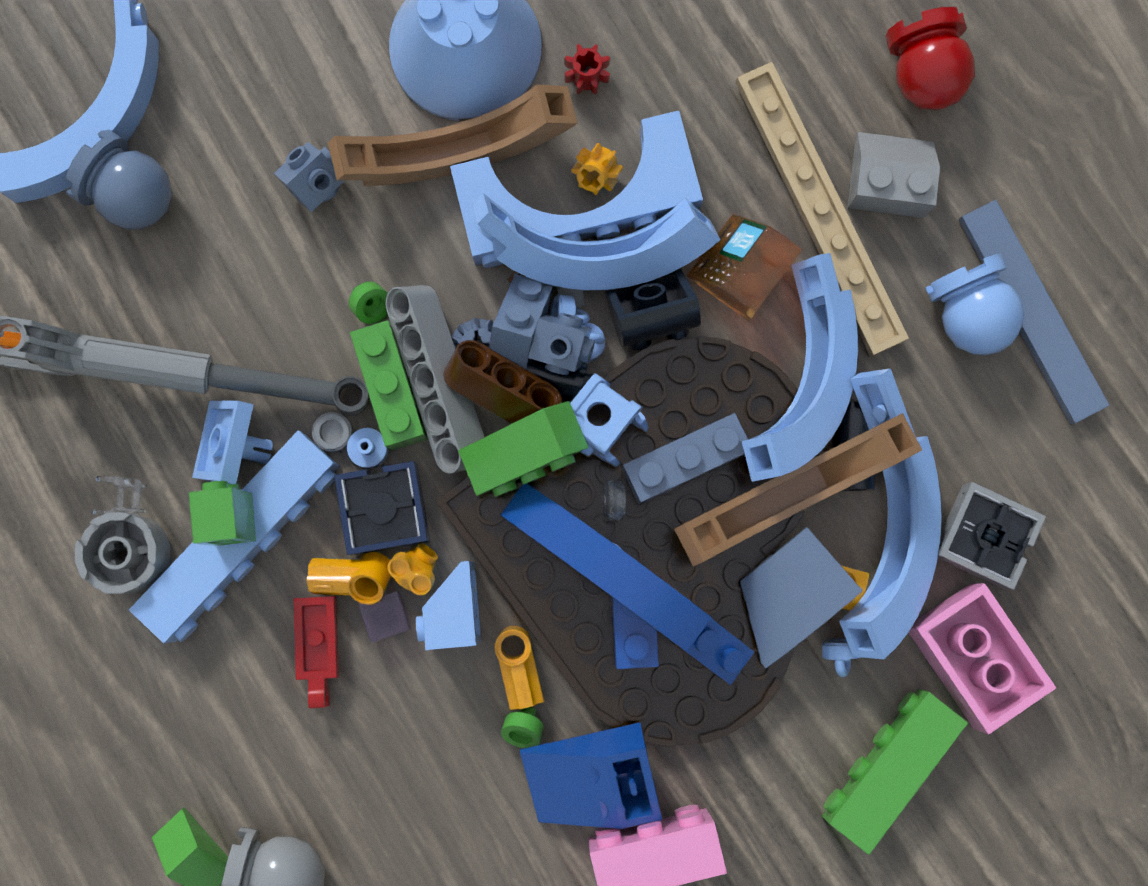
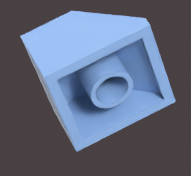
[416,561,482,650]

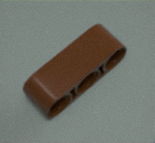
[443,340,562,424]

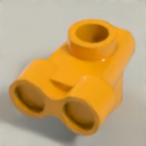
[387,543,438,595]

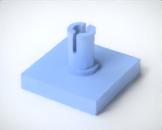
[192,401,273,484]

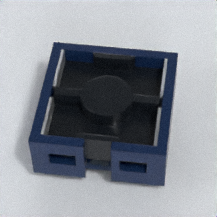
[334,461,430,556]

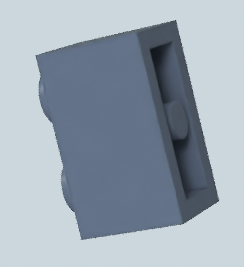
[489,274,553,370]

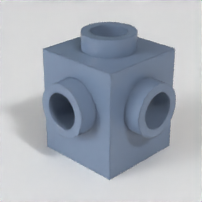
[273,142,344,212]
[528,313,595,375]

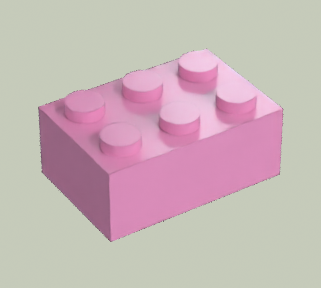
[908,583,1056,735]
[589,805,727,886]

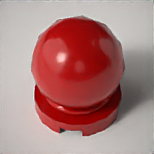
[885,7,975,111]

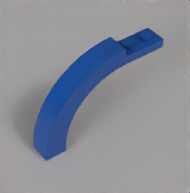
[500,484,754,685]

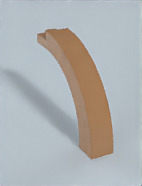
[328,85,578,186]
[674,413,922,567]

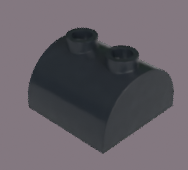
[605,268,701,350]

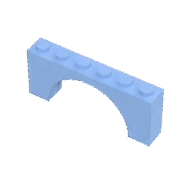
[450,111,703,268]

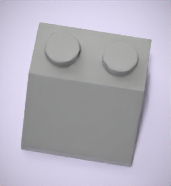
[847,132,940,218]

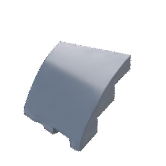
[740,527,863,668]

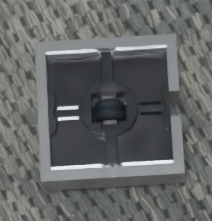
[938,482,1046,590]

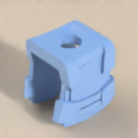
[570,373,649,467]

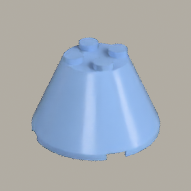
[389,0,542,121]

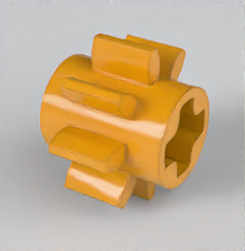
[571,143,623,195]

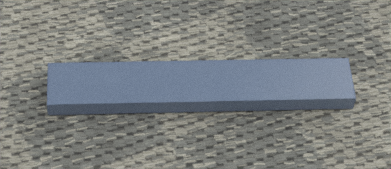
[958,200,1110,425]

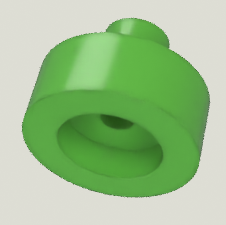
[349,281,388,324]
[501,707,544,748]

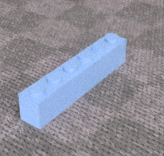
[129,430,340,643]

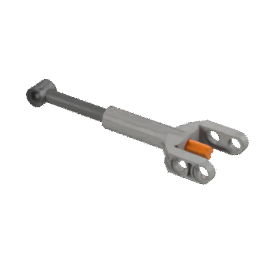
[0,316,369,416]

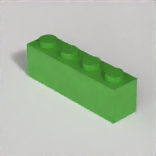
[822,689,968,855]

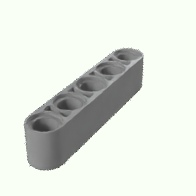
[385,285,484,474]

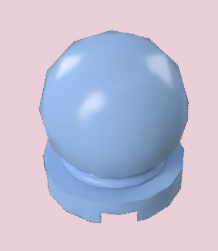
[925,253,1025,355]

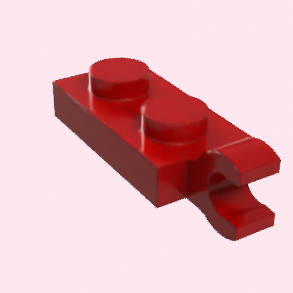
[293,596,339,708]

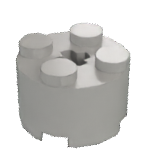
[75,512,171,594]

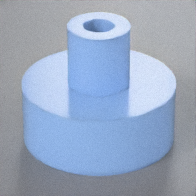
[347,428,389,469]

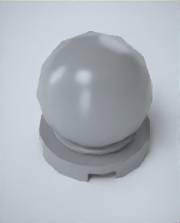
[222,827,325,886]

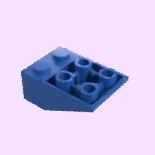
[520,723,662,829]

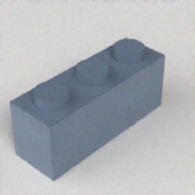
[621,413,748,505]

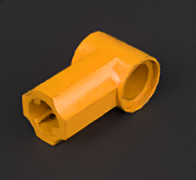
[306,552,391,605]
[495,625,544,710]

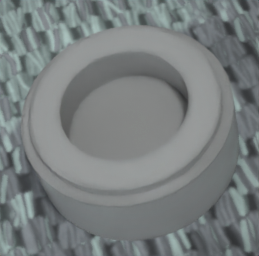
[312,412,354,453]

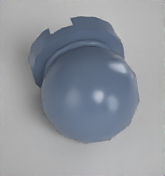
[66,130,173,230]

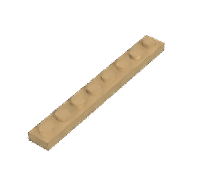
[736,62,909,357]

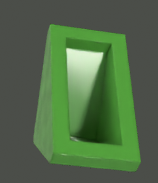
[152,807,228,886]

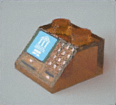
[687,214,802,322]

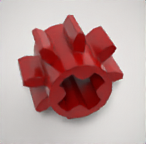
[564,44,610,94]

